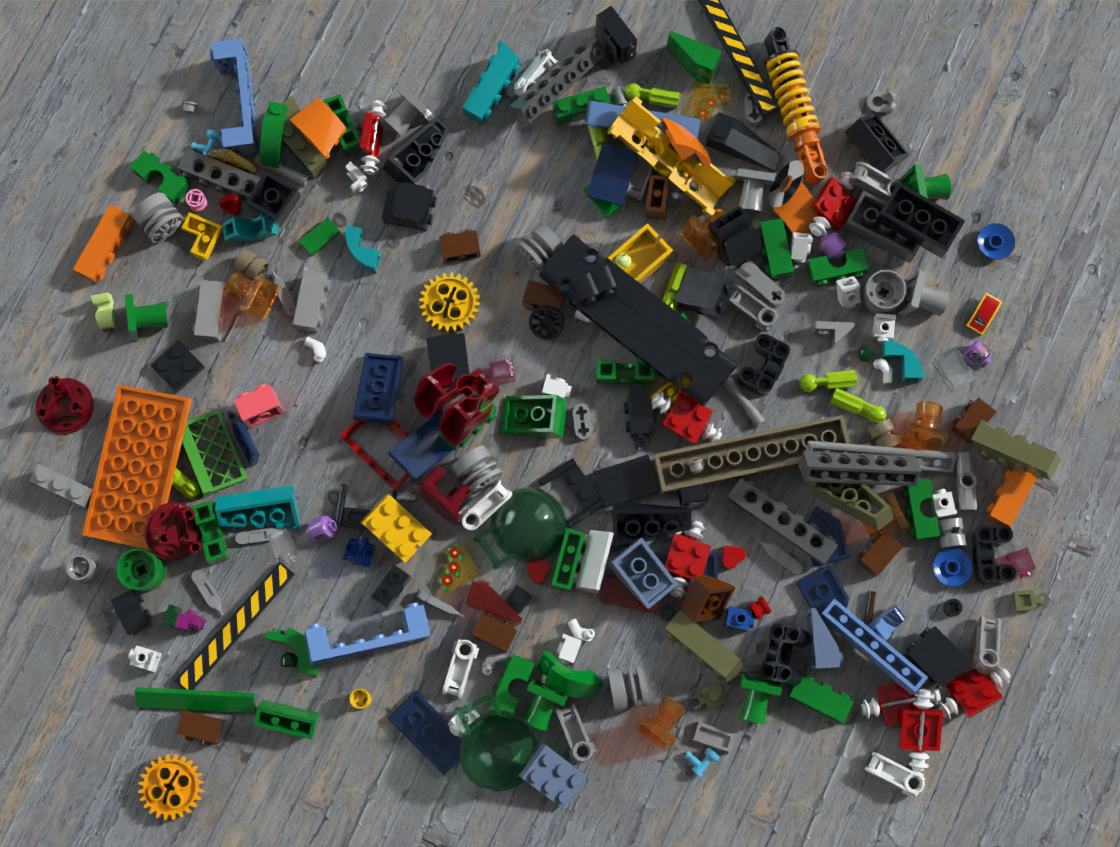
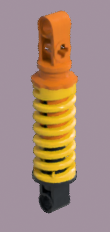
[764,27,828,186]

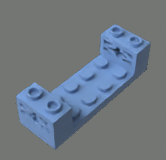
[210,38,259,160]
[304,603,430,666]

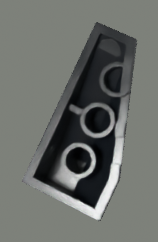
[705,112,781,172]
[383,117,450,184]
[612,503,691,547]

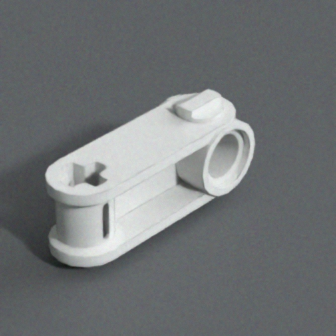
[514,49,559,97]
[458,479,512,531]
[442,639,479,700]
[864,752,925,798]

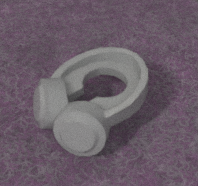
[866,90,897,114]

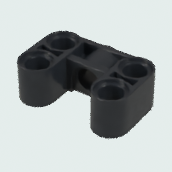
[737,334,790,396]
[972,525,1017,584]
[760,623,811,686]

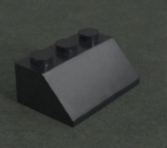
[845,113,910,173]

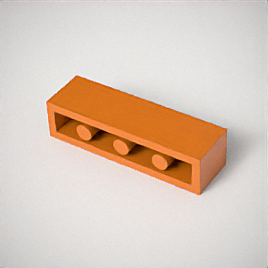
[73,205,134,284]
[986,467,1037,527]

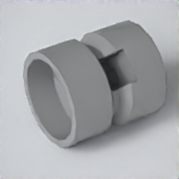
[938,518,966,549]
[66,555,99,583]

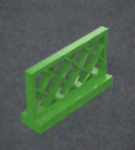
[182,410,248,498]

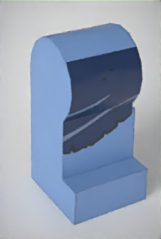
[868,605,906,640]

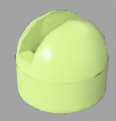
[614,253,631,270]

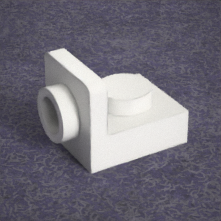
[345,161,368,194]

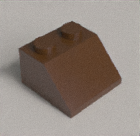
[679,575,735,623]

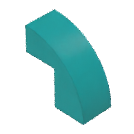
[222,216,278,242]
[345,225,381,273]
[881,340,924,382]

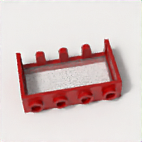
[340,419,410,491]

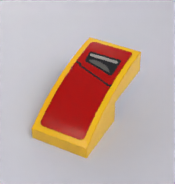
[966,293,1002,335]

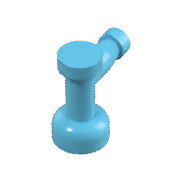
[191,129,222,159]
[684,747,721,777]

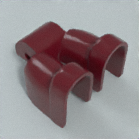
[414,363,500,446]

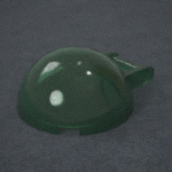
[473,487,567,570]
[454,690,539,792]

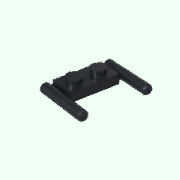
[538,458,604,528]
[335,484,397,530]

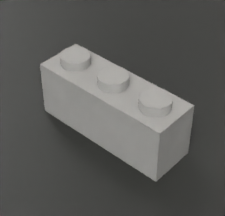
[293,270,331,333]
[192,280,227,342]
[30,464,92,509]

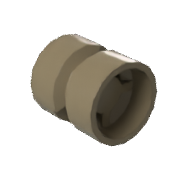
[233,248,269,283]
[867,419,902,448]

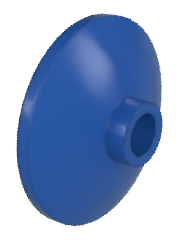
[977,223,1015,260]
[933,548,972,587]

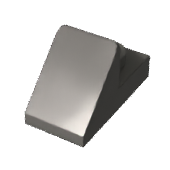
[813,321,854,348]

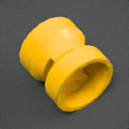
[350,689,371,709]

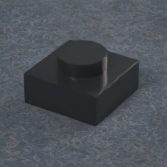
[506,585,533,613]

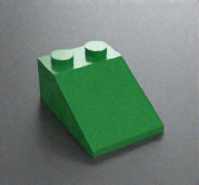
[666,31,722,85]
[502,395,567,438]

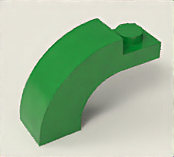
[260,102,288,168]
[265,628,320,677]
[537,651,604,698]

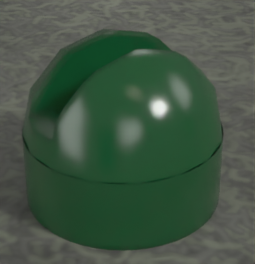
[858,345,875,361]
[280,652,296,667]

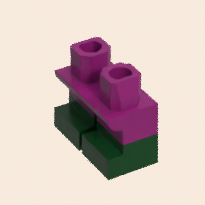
[163,604,206,632]

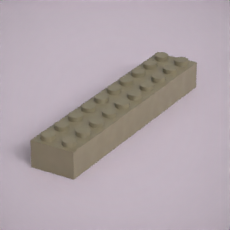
[653,415,850,495]

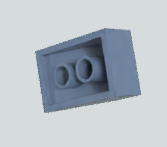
[607,538,678,609]
[806,608,843,671]

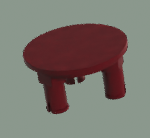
[36,376,94,434]
[414,466,471,525]
[144,502,202,561]

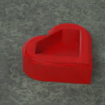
[219,193,242,216]
[722,545,746,569]
[527,560,550,584]

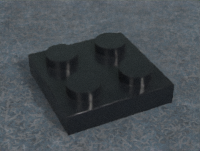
[150,340,205,393]

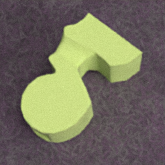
[91,292,116,331]

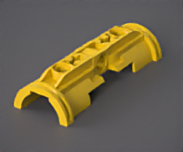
[608,96,736,217]

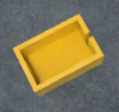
[608,223,673,284]
[360,494,432,563]

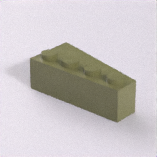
[282,95,329,179]
[971,420,1061,480]
[809,482,893,531]
[665,610,744,686]

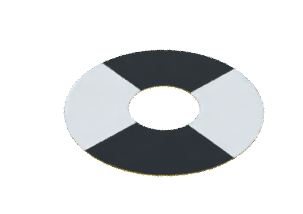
[769,160,804,208]

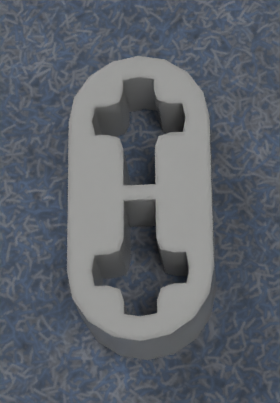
[744,92,762,126]
[573,404,592,441]

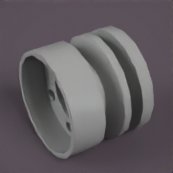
[133,193,184,243]
[516,223,563,273]
[862,270,906,314]
[451,445,503,495]
[607,665,649,712]

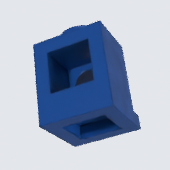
[724,606,755,632]

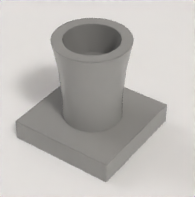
[384,84,434,137]
[735,168,776,214]
[897,270,949,316]

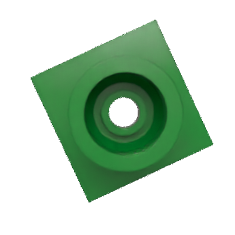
[901,164,951,200]
[125,294,168,342]
[739,674,782,724]
[522,678,568,731]

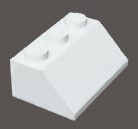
[573,530,614,594]

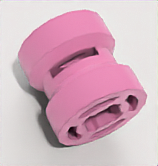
[186,189,208,213]

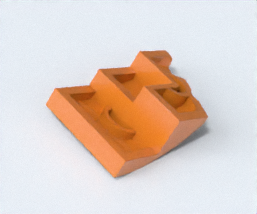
[290,97,346,159]
[660,117,712,167]
[772,176,821,235]

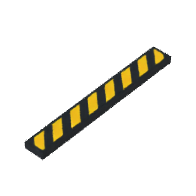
[698,0,780,118]
[174,562,295,690]

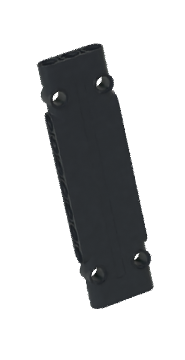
[539,235,738,407]

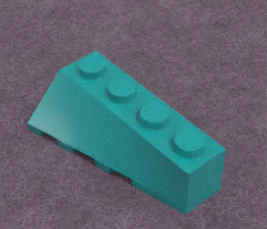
[462,40,521,125]
[215,485,300,529]

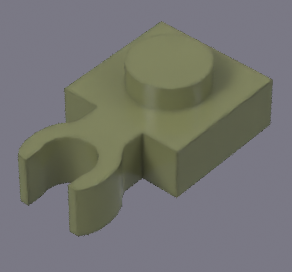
[1012,590,1049,612]
[689,683,726,709]

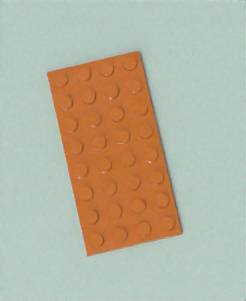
[82,384,192,550]

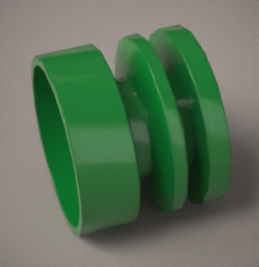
[116,548,167,592]

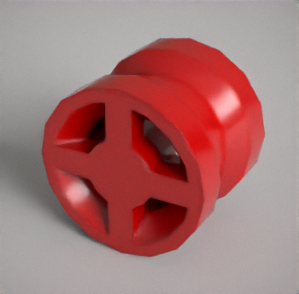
[748,596,772,621]

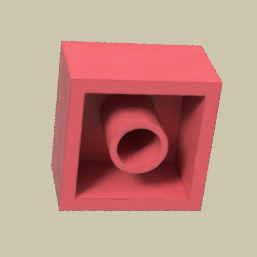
[234,384,284,429]

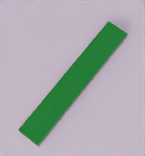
[135,687,256,713]

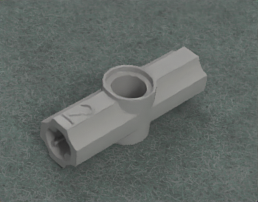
[955,452,977,512]

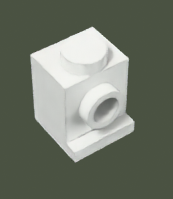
[790,232,813,263]
[836,276,861,308]
[872,313,896,344]
[542,374,572,400]
[930,489,957,519]
[556,634,582,666]
[128,645,162,672]
[447,703,481,738]

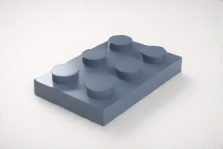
[519,743,587,809]

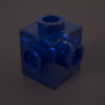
[343,536,376,568]

